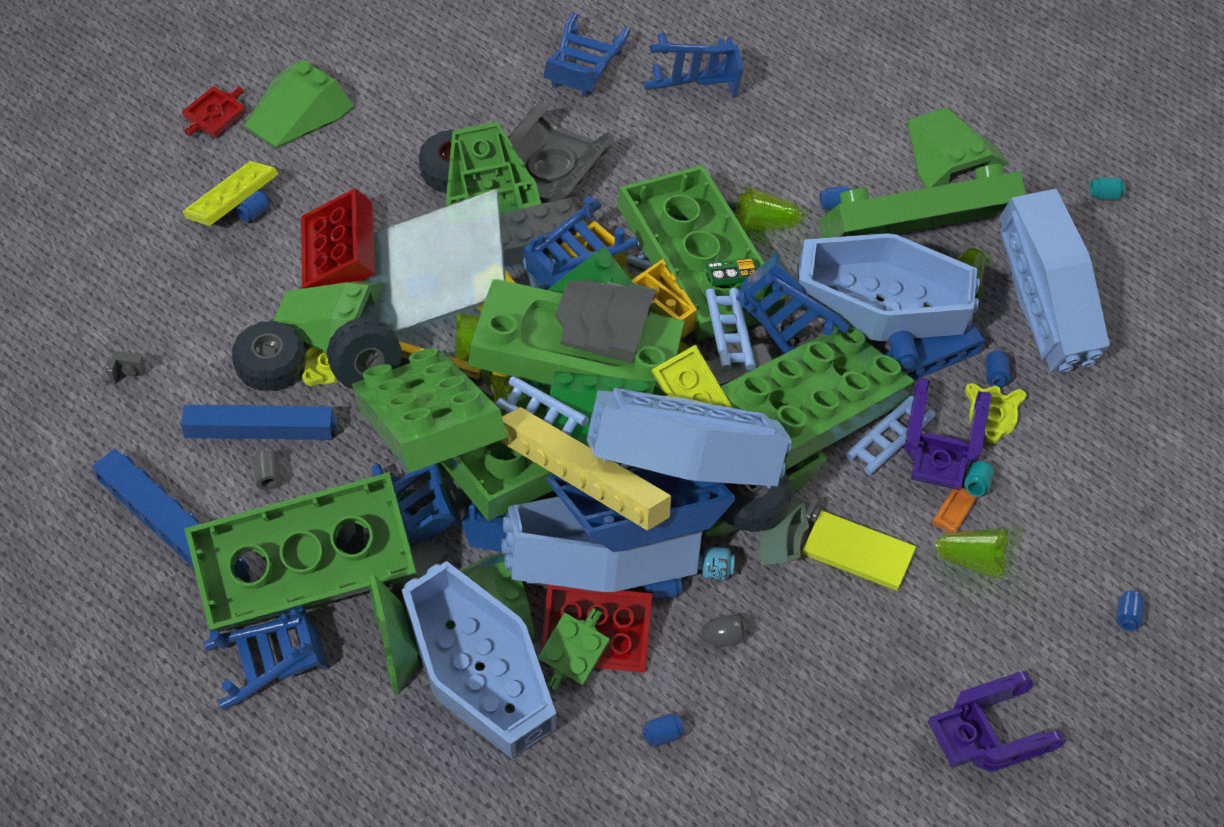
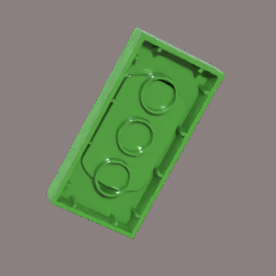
[818,163,1026,238]
[468,278,684,396]

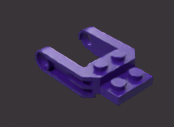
[903,377,991,491]
[928,671,1066,773]

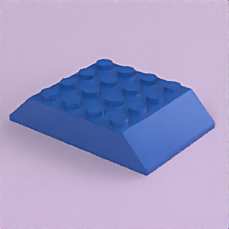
[547,461,735,552]

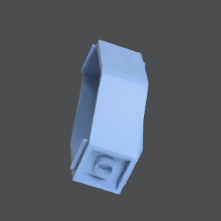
[999,189,1111,373]
[796,233,980,341]
[587,388,791,489]
[501,497,702,592]
[402,561,557,759]

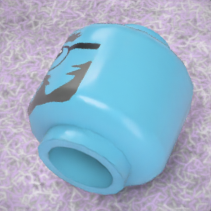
[697,546,735,581]

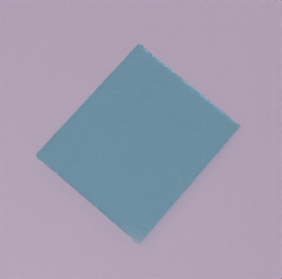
[362,189,506,334]

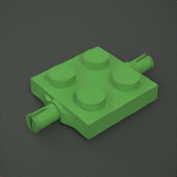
[538,608,611,691]

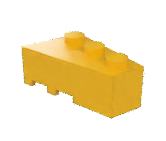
[631,259,697,340]

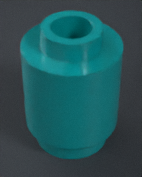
[1090,177,1125,200]
[965,461,995,497]

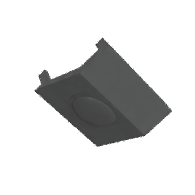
[508,101,615,203]

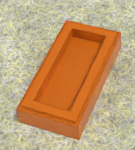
[932,487,977,535]

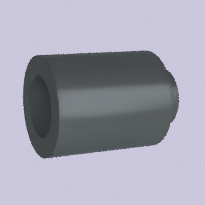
[253,450,281,490]

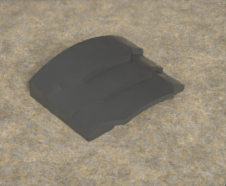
[556,278,657,364]

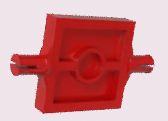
[182,86,246,138]

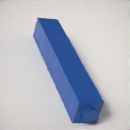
[181,405,338,440]

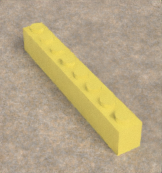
[499,407,671,531]

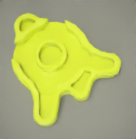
[302,346,338,386]
[964,383,1027,444]

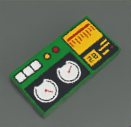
[706,258,757,286]

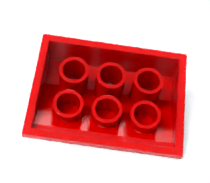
[301,188,375,289]
[540,584,653,673]

